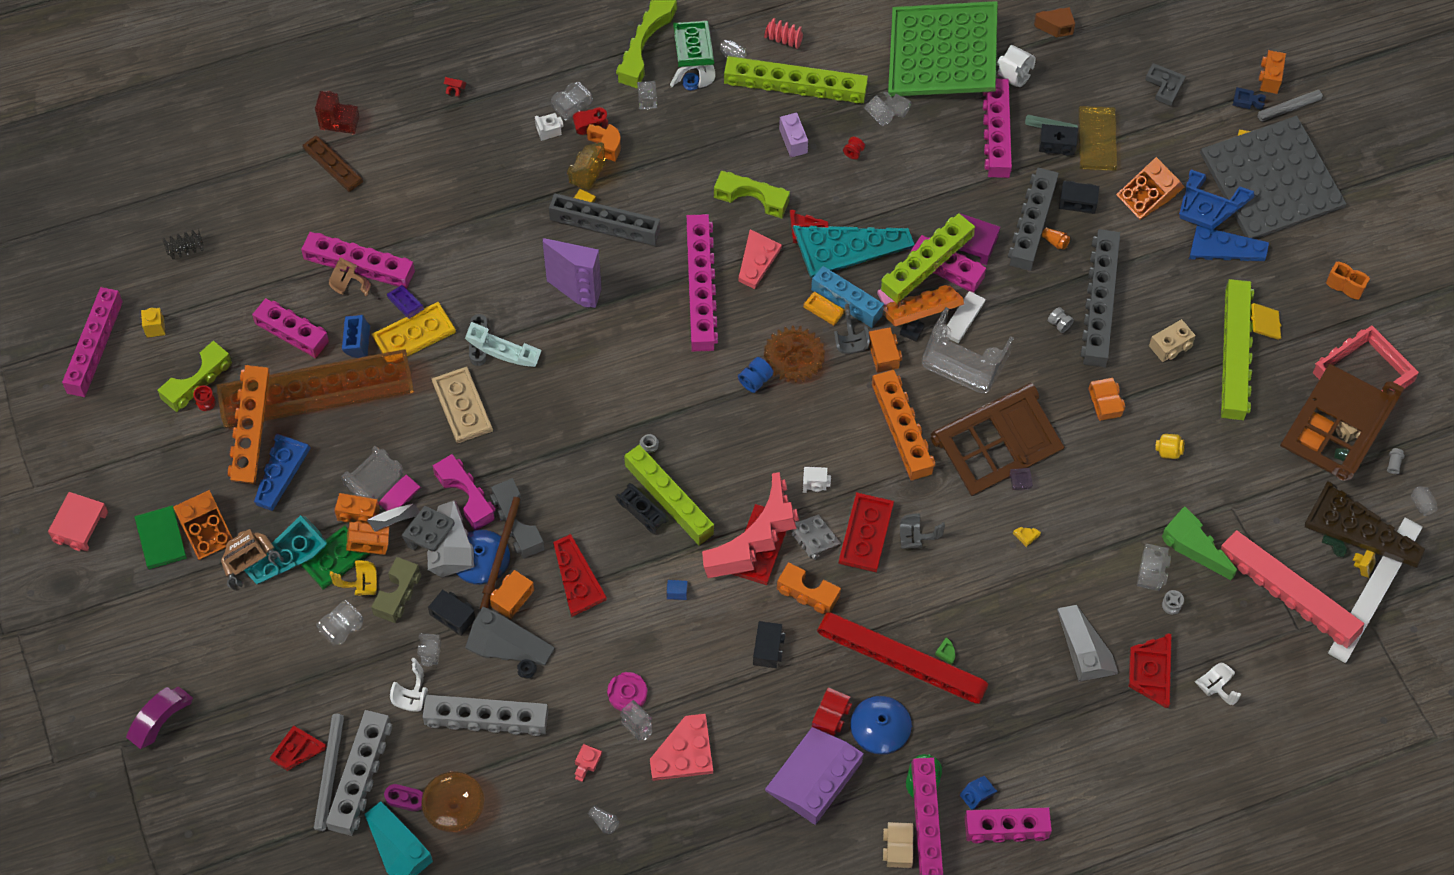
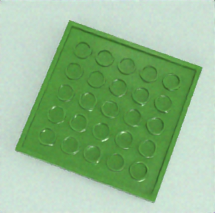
[888,1,998,97]

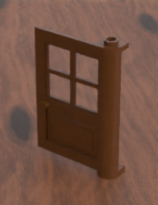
[1280,363,1404,481]
[930,382,1065,496]

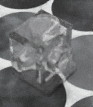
[417,633,441,666]

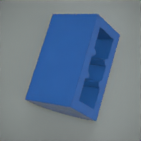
[342,315,370,359]

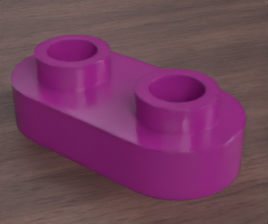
[384,784,425,812]

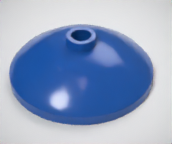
[456,530,510,585]
[851,696,912,754]

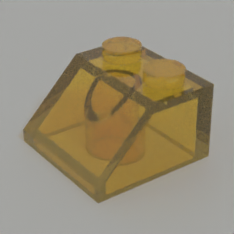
[567,142,605,191]

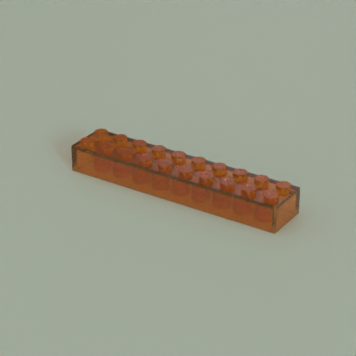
[216,349,414,428]

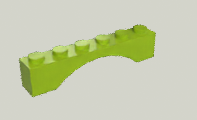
[616,0,677,88]

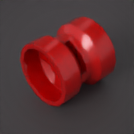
[193,385,216,411]

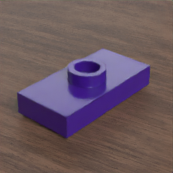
[387,285,424,319]

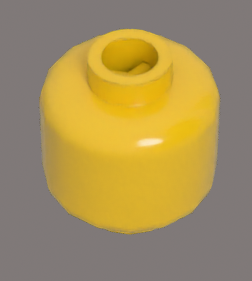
[1156,434,1185,459]

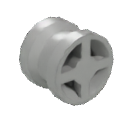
[1162,590,1184,614]

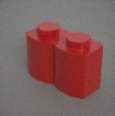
[812,687,852,736]

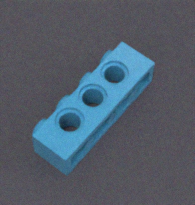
[811,266,884,328]

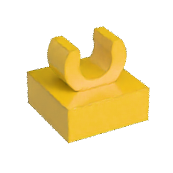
[1353,550,1376,578]

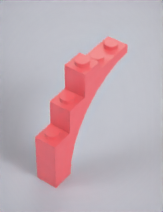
[702,472,799,578]

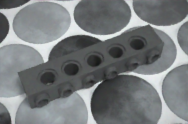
[1008,168,1059,271]
[549,193,660,246]

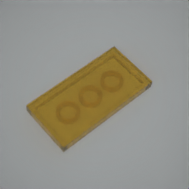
[1079,106,1117,170]

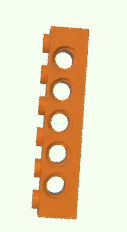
[228,365,270,484]
[872,370,935,481]

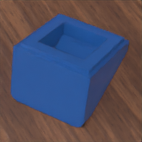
[667,580,687,600]

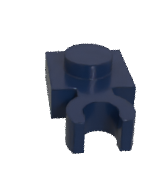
[1233,87,1266,109]

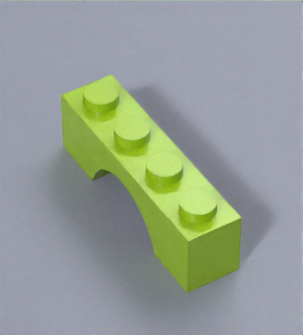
[714,171,790,219]
[157,341,232,412]

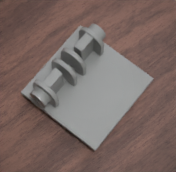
[791,514,841,560]

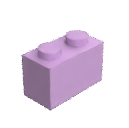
[779,113,808,158]

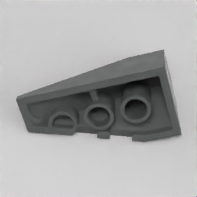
[465,607,555,665]

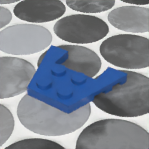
[1179,170,1255,230]

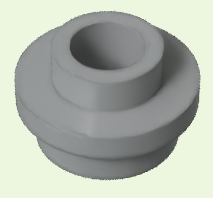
[640,434,659,453]

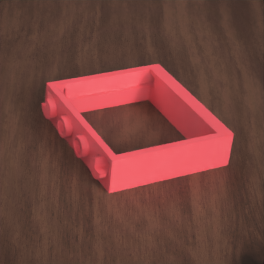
[1313,325,1419,391]

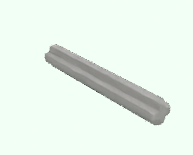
[1258,90,1323,121]

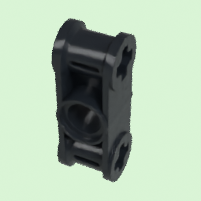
[615,483,669,534]

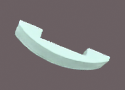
[465,322,541,367]

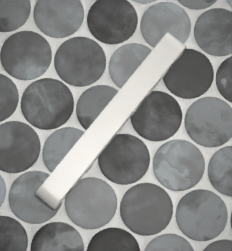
[1328,517,1423,663]

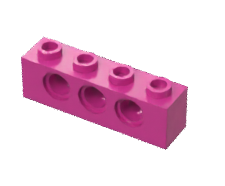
[911,235,986,293]
[252,298,329,358]
[964,807,1052,843]

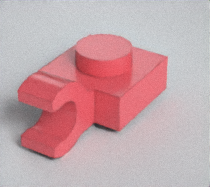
[575,744,602,782]

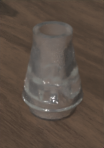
[588,806,619,834]

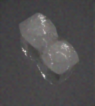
[551,81,593,120]
[316,600,364,646]
[620,700,652,741]

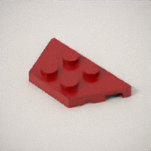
[1128,634,1171,708]

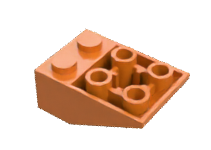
[1116,157,1184,220]
[173,490,233,560]

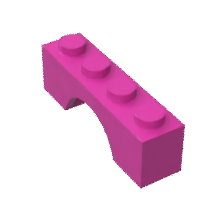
[432,454,495,531]

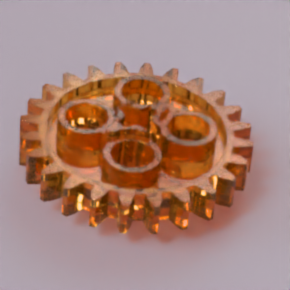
[764,326,825,383]

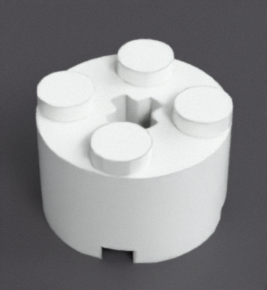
[997,45,1035,87]

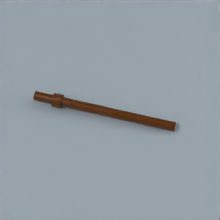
[479,497,521,609]

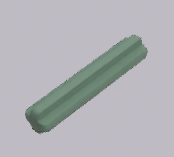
[1025,114,1078,128]

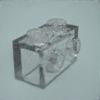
[1136,543,1171,591]

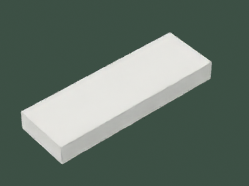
[942,291,986,344]

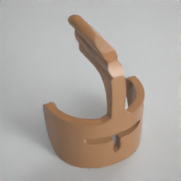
[329,257,371,296]

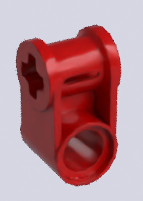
[573,107,608,135]

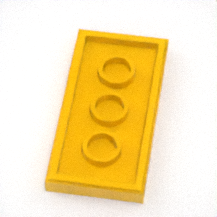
[372,302,456,365]

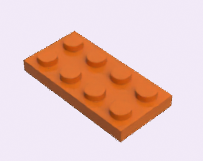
[883,285,964,326]

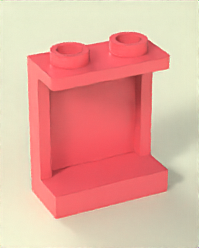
[48,492,108,551]

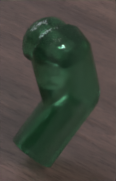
[1321,535,1347,557]

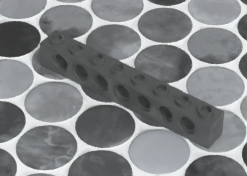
[1080,229,1120,368]

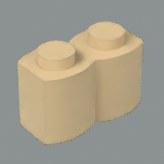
[883,822,913,868]

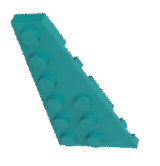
[792,225,915,278]

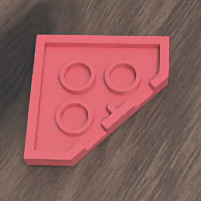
[650,714,713,781]

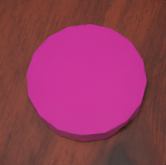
[607,672,648,712]

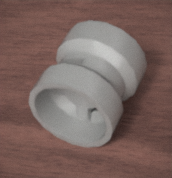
[1047,307,1074,333]

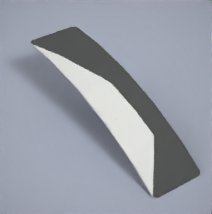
[367,504,420,532]

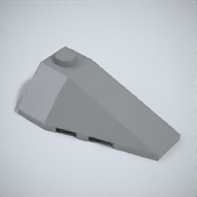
[427,501,474,577]
[1057,605,1118,682]

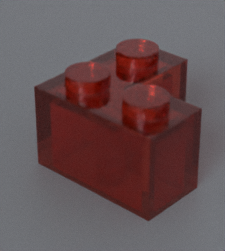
[315,91,360,134]

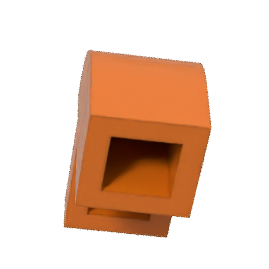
[587,124,621,162]

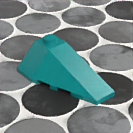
[244,515,327,585]

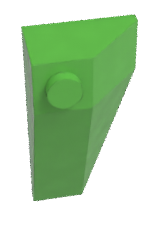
[1162,507,1237,580]

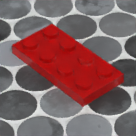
[838,492,894,573]
[732,504,787,585]

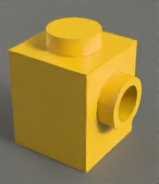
[141,308,165,338]

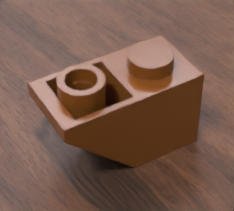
[1034,7,1075,38]

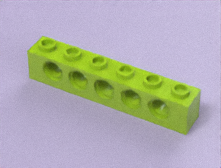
[881,213,975,304]

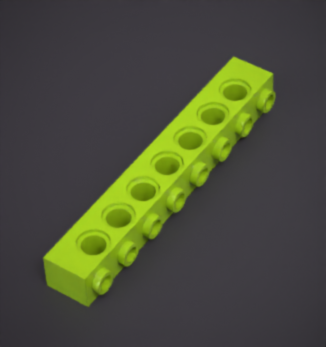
[724,56,868,103]

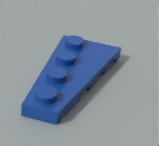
[254,434,311,511]

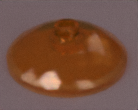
[421,771,484,832]

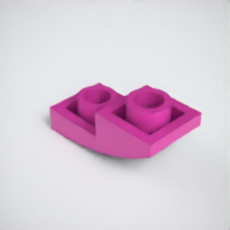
[378,475,421,511]

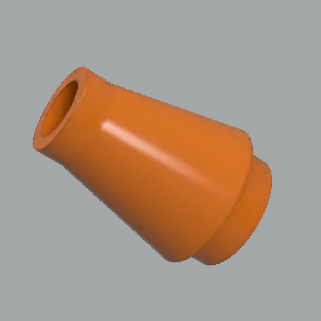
[1042,227,1070,250]

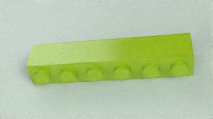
[624,445,714,545]

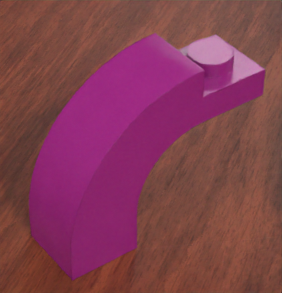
[126,686,193,749]

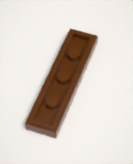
[302,135,363,192]

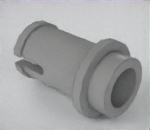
[1387,448,1405,474]

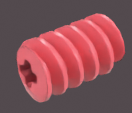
[764,18,803,49]

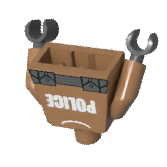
[221,529,284,590]

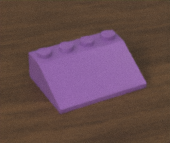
[543,238,601,308]
[765,727,864,825]

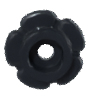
[517,659,537,679]

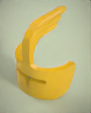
[330,560,377,596]

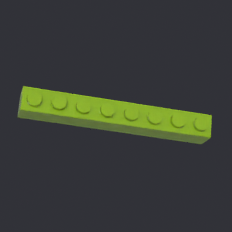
[1221,279,1254,420]

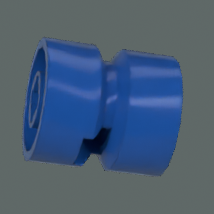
[738,357,774,393]

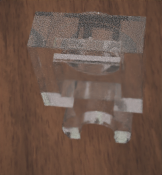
[878,92,912,118]

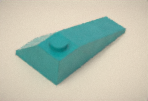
[365,801,433,875]

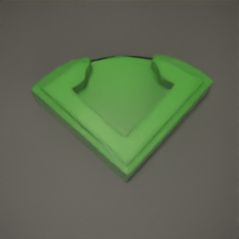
[935,638,955,665]

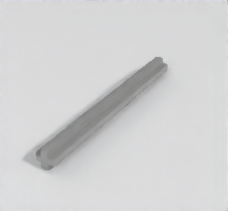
[314,714,344,831]

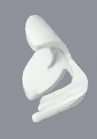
[670,65,715,88]
[390,658,428,712]
[1195,663,1241,705]

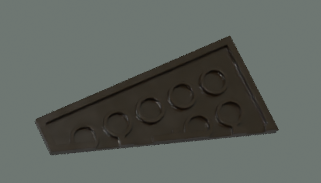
[1305,481,1425,568]

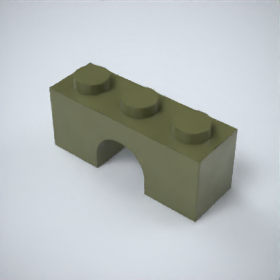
[371,557,421,623]

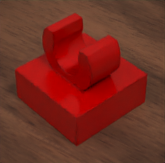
[444,77,466,97]

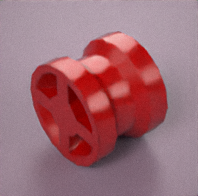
[843,137,865,159]

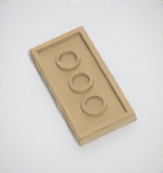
[431,367,493,444]

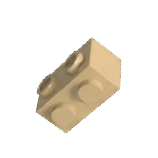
[1149,319,1196,362]

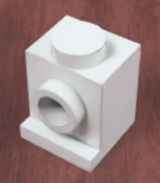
[535,113,564,141]
[803,467,831,493]

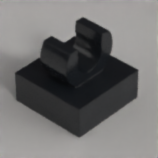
[900,319,925,342]

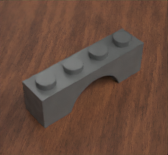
[490,478,544,559]

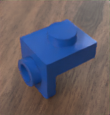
[960,776,997,810]

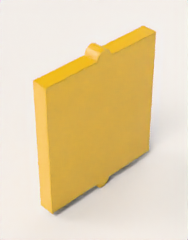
[1251,303,1281,340]

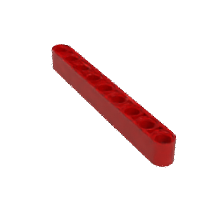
[817,612,988,704]

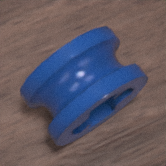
[683,73,699,91]

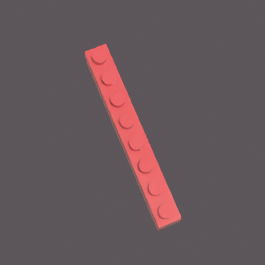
[1221,530,1364,648]

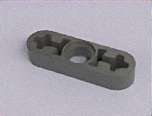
[469,314,488,366]

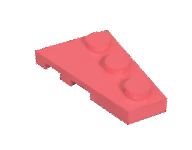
[739,229,782,289]

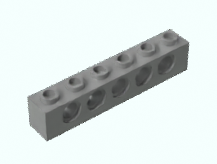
[423,695,548,736]
[326,710,392,836]

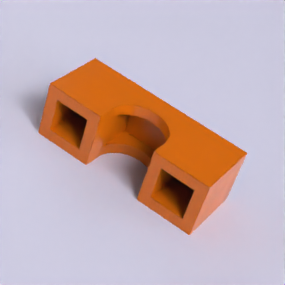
[777,562,841,614]

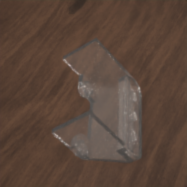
[922,307,1014,393]

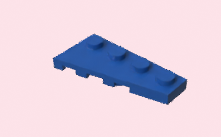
[1189,226,1269,261]

